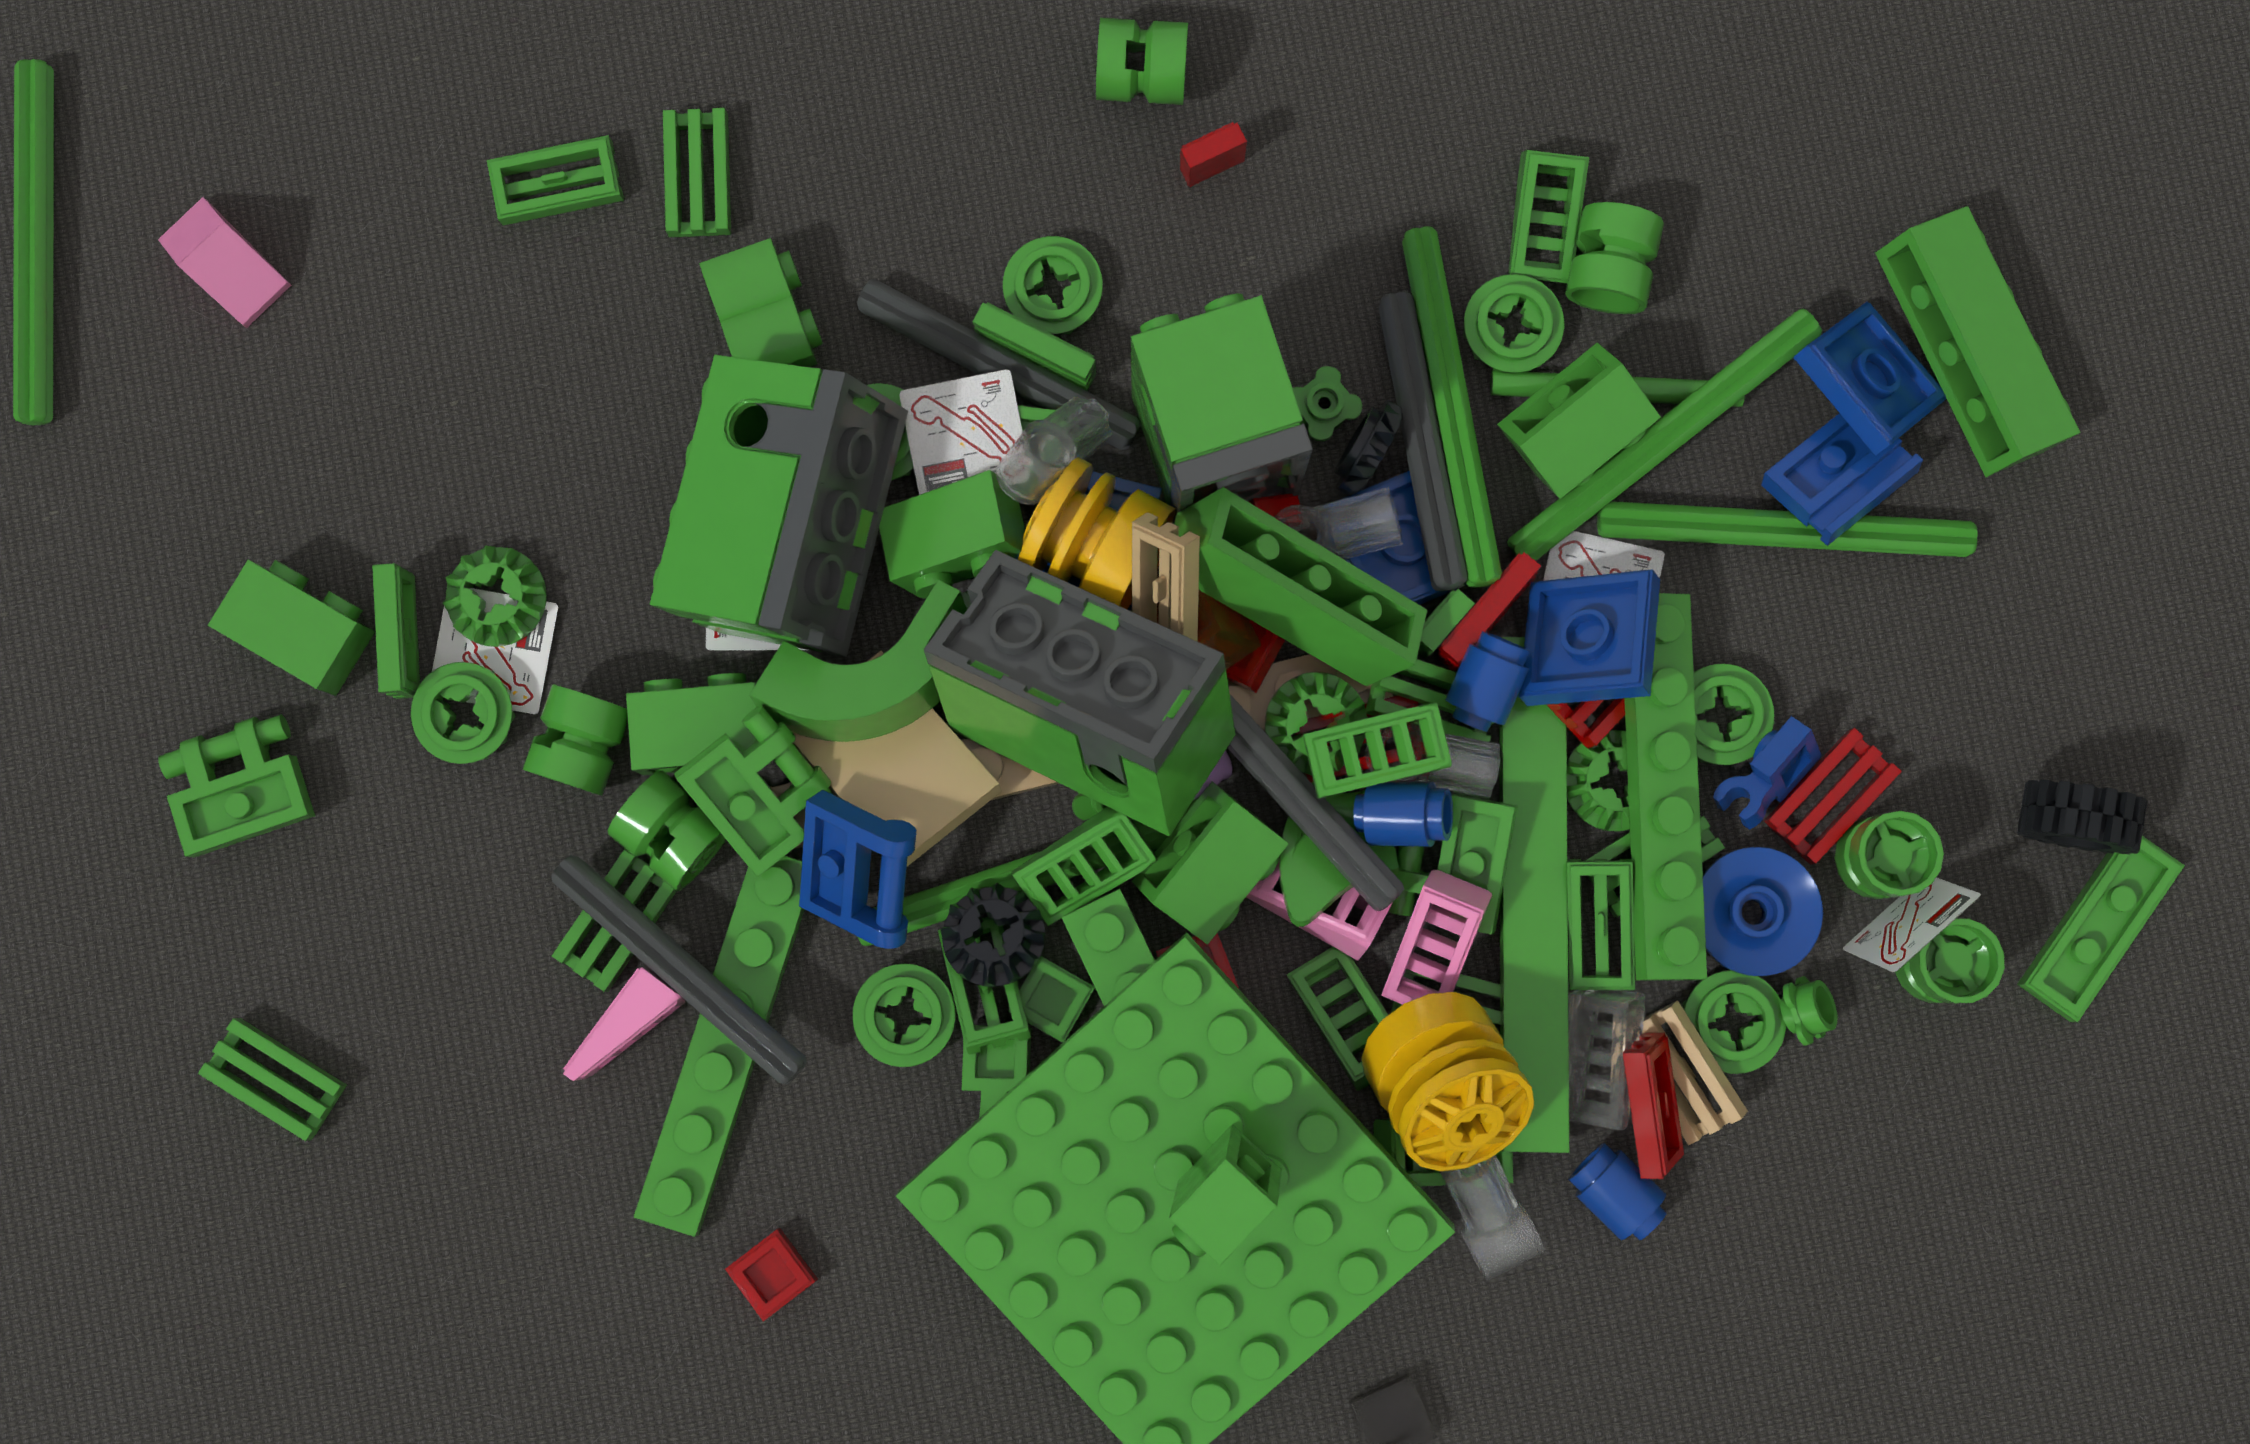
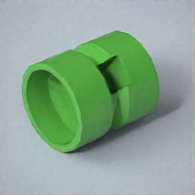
[1096,17,1188,105]
[1565,202,1664,314]
[522,685,628,796]
[608,770,726,891]
[1834,811,1944,899]
[1895,918,2005,1003]

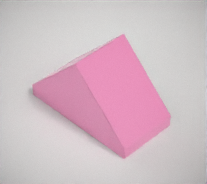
[158,197,292,328]

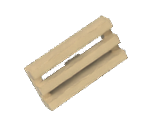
[1132,512,1200,641]
[1619,1000,1748,1146]

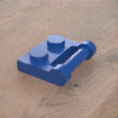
[799,790,917,949]

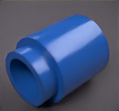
[1445,631,1530,732]
[1353,781,1453,847]
[1568,1143,1667,1241]

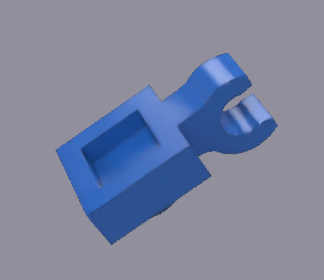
[1713,716,1822,830]

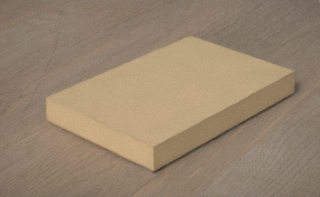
[793,651,1002,866]

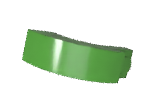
[749,580,967,742]

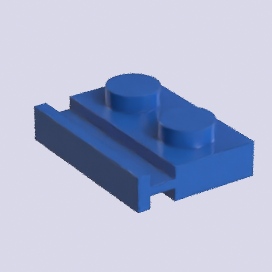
[1761,413,1923,546]

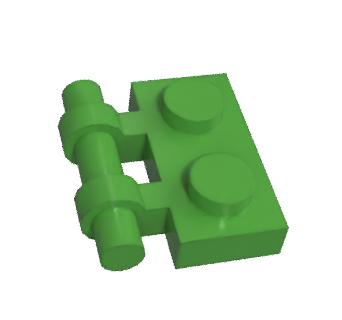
[674,706,834,877]
[158,714,315,858]
[1388,794,1518,935]

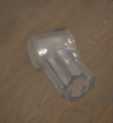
[996,396,1113,505]
[1274,487,1404,560]
[1365,723,1500,799]
[1440,1155,1546,1281]

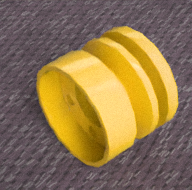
[1017,457,1176,610]
[1361,992,1534,1171]

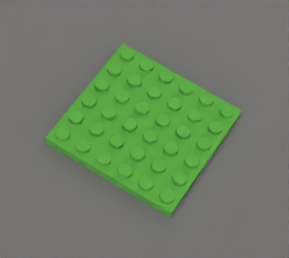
[896,932,1455,1444]

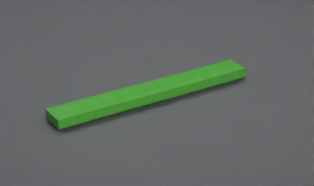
[1499,637,1569,1153]

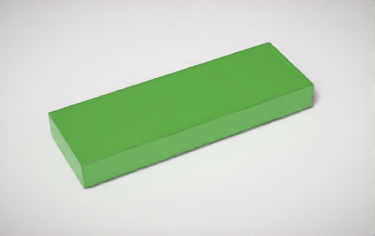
[2017,836,2185,1022]

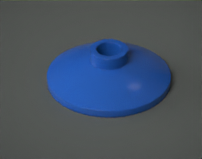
[1703,847,1823,976]

